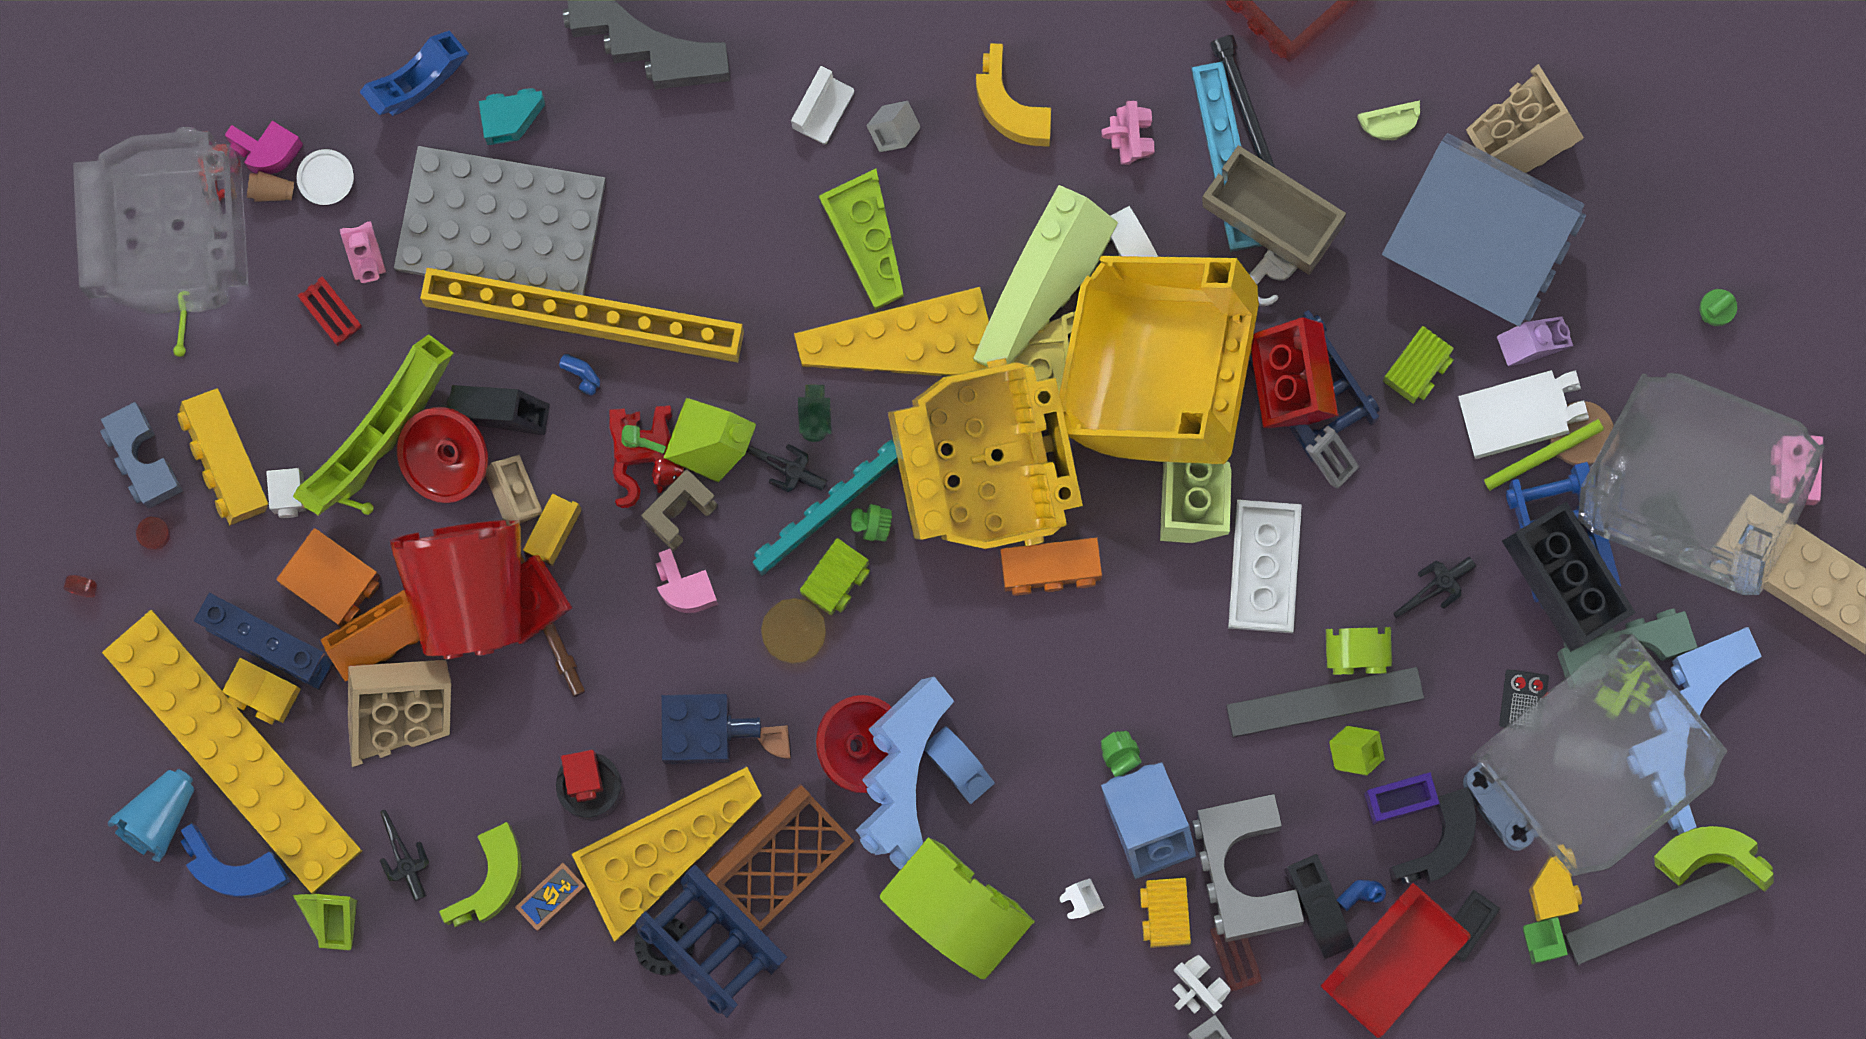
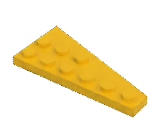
[794,287,989,376]
[572,767,762,942]

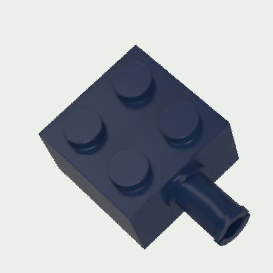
[661,694,761,764]

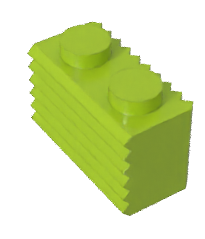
[1383,326,1454,404]
[800,538,870,616]

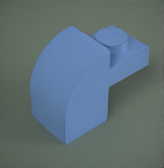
[924,726,995,804]

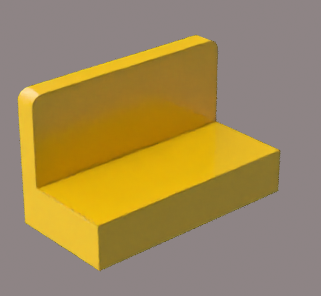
[523,493,582,566]

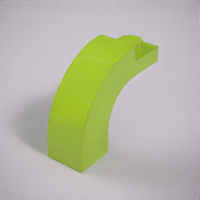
[439,822,521,927]
[1654,826,1774,892]

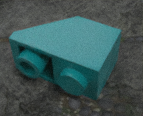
[479,88,545,145]

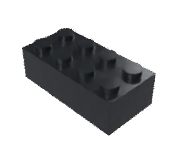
[1502,501,1636,652]

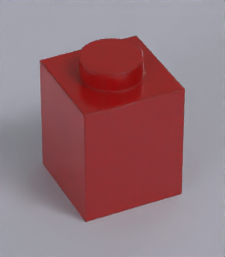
[561,750,603,802]

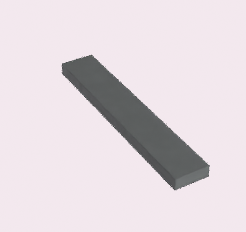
[1226,667,1424,737]
[1564,866,1759,965]

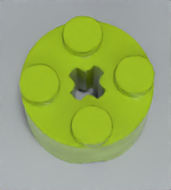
[1326,627,1392,675]

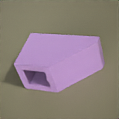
[1497,316,1573,366]

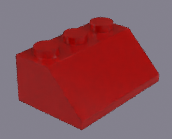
[1251,317,1338,428]

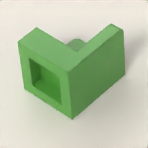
[1523,916,1568,964]

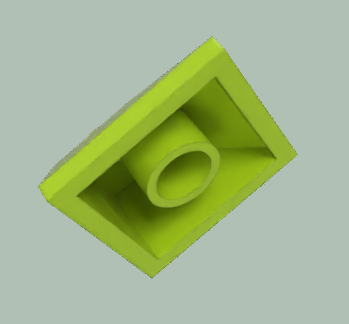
[664,398,756,482]

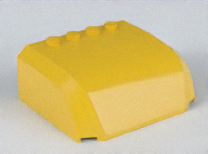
[1059,256,1259,464]

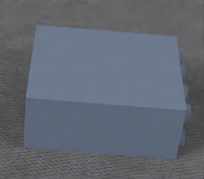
[1382,133,1586,327]

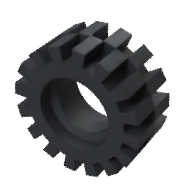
[634,916,694,976]

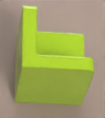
[1329,726,1385,775]

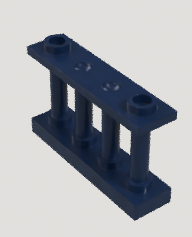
[1248,310,1380,462]
[194,592,334,691]
[635,865,787,1018]

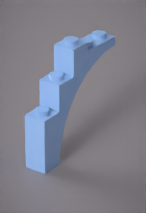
[1626,627,1761,835]
[855,677,954,869]

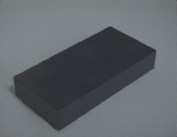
[1453,890,1501,963]

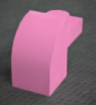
[656,549,718,613]

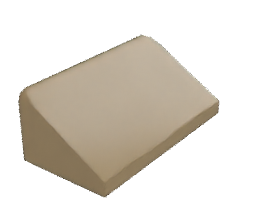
[485,455,543,525]

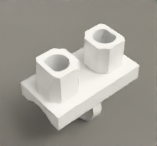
[1172,955,1231,1014]

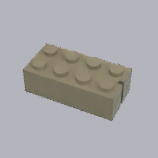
[1202,145,1346,275]

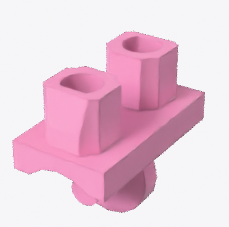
[1101,101,1155,165]
[340,221,386,283]

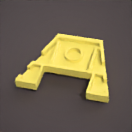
[1012,312,1075,404]

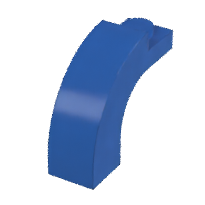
[360,30,469,116]
[181,823,291,898]

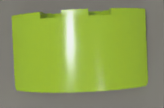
[880,837,1035,979]

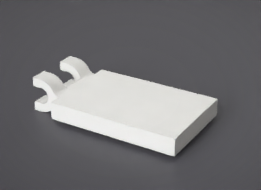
[1458,370,1589,459]

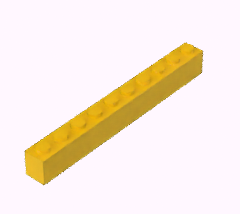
[420,268,744,363]

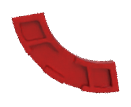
[1320,883,1471,1038]

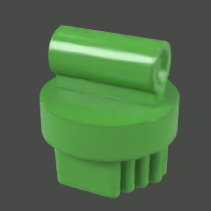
[1699,289,1737,326]
[851,504,892,542]
[1101,731,1141,777]

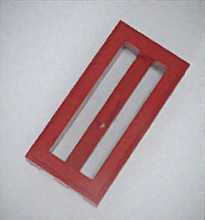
[297,276,362,346]

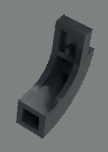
[1389,787,1476,885]

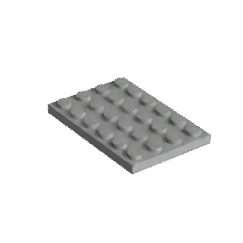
[394,146,606,296]

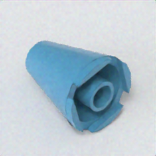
[108,769,195,862]

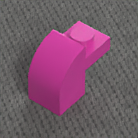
[225,121,303,174]

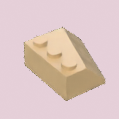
[1466,64,1584,173]
[348,660,451,767]

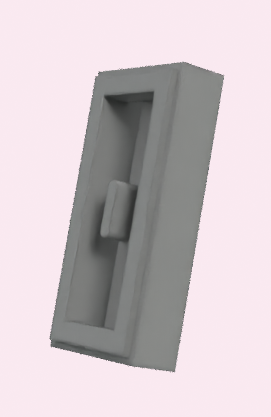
[1305,426,1359,489]

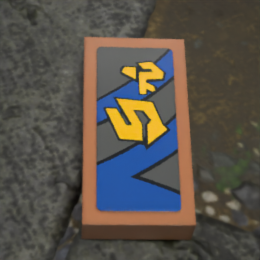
[515,863,586,931]

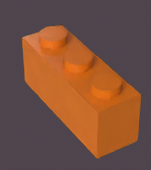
[1000,538,1102,596]
[320,590,420,682]

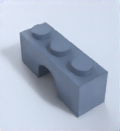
[100,402,183,509]

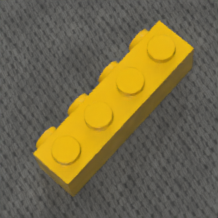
[177,388,268,526]

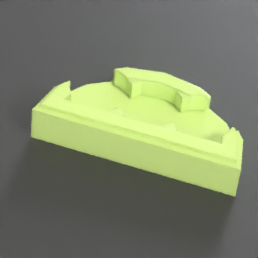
[1357,100,1420,140]

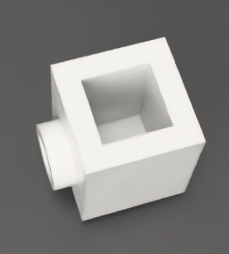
[267,468,306,518]

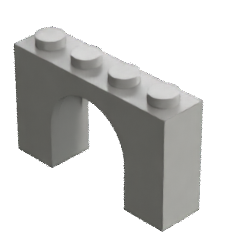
[1192,794,1304,942]

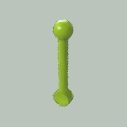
[173,291,192,357]
[337,498,374,515]

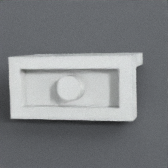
[791,66,854,144]

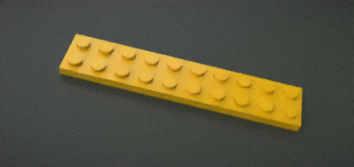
[102,610,362,894]

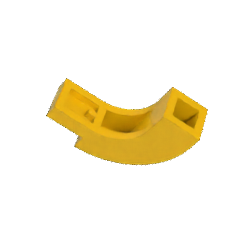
[976,43,1051,146]

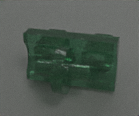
[798,384,832,442]

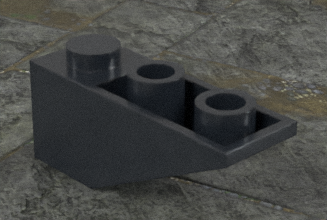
[1284,854,1355,960]

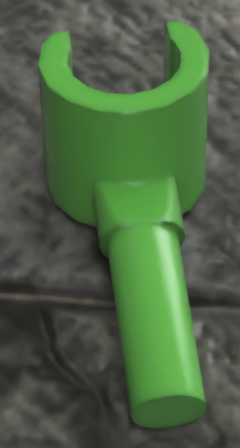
[622,425,666,454]

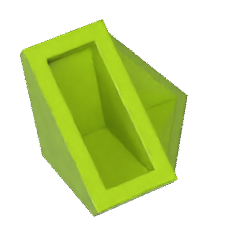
[293,894,357,950]

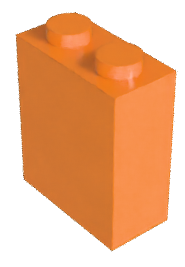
[276,528,381,627]

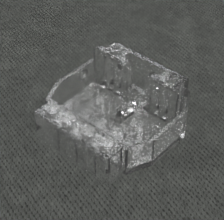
[73,127,248,314]

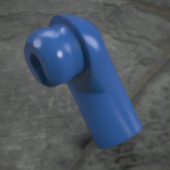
[559,354,600,396]
[1337,880,1386,911]

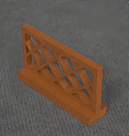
[705,784,854,930]

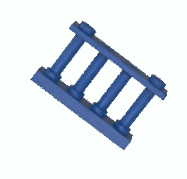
[1506,462,1621,609]

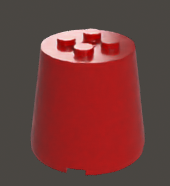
[390,520,521,659]

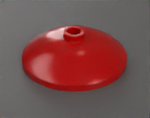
[397,407,488,503]
[816,695,892,793]

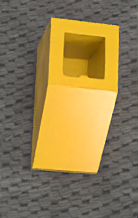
[1529,847,1582,922]

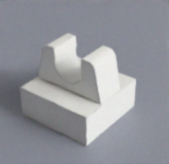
[1060,878,1104,919]

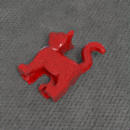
[609,405,685,508]

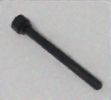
[1210,35,1275,168]

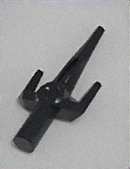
[746,444,827,492]
[1393,556,1476,618]
[380,810,429,901]

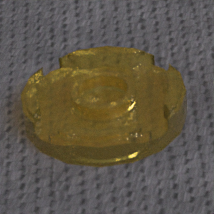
[761,598,826,664]

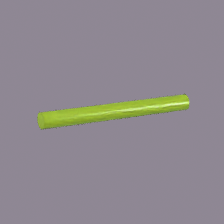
[1484,419,1605,491]

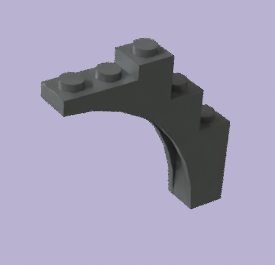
[563,0,730,90]

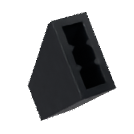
[447,385,550,435]

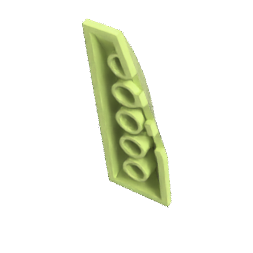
[973,185,1118,367]
[1160,460,1232,543]

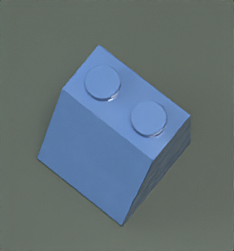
[1101,762,1196,879]

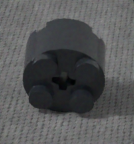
[556,753,624,821]

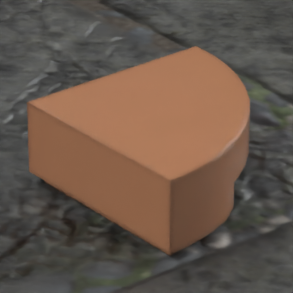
[758,725,791,759]

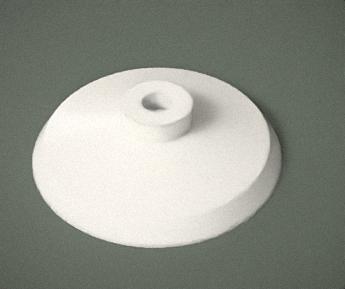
[297,149,354,205]

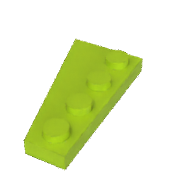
[819,169,904,310]

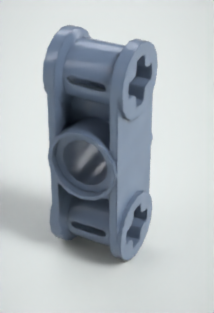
[1463,766,1535,851]

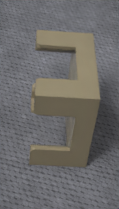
[641,469,718,552]

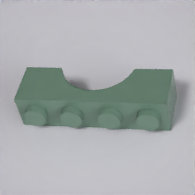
[1557,609,1698,690]

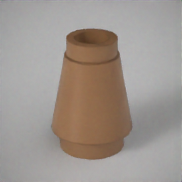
[247,170,294,202]

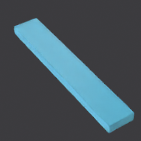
[1191,61,1262,252]

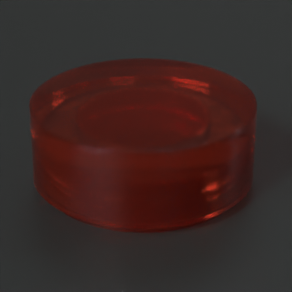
[136,517,170,550]
[63,575,98,597]

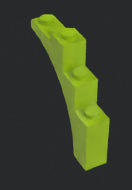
[293,334,454,516]

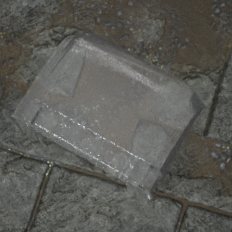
[1578,373,1825,595]
[1470,634,1727,876]

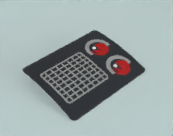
[1499,669,1549,732]

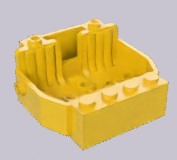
[888,358,1083,549]

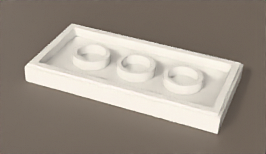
[1228,500,1302,633]

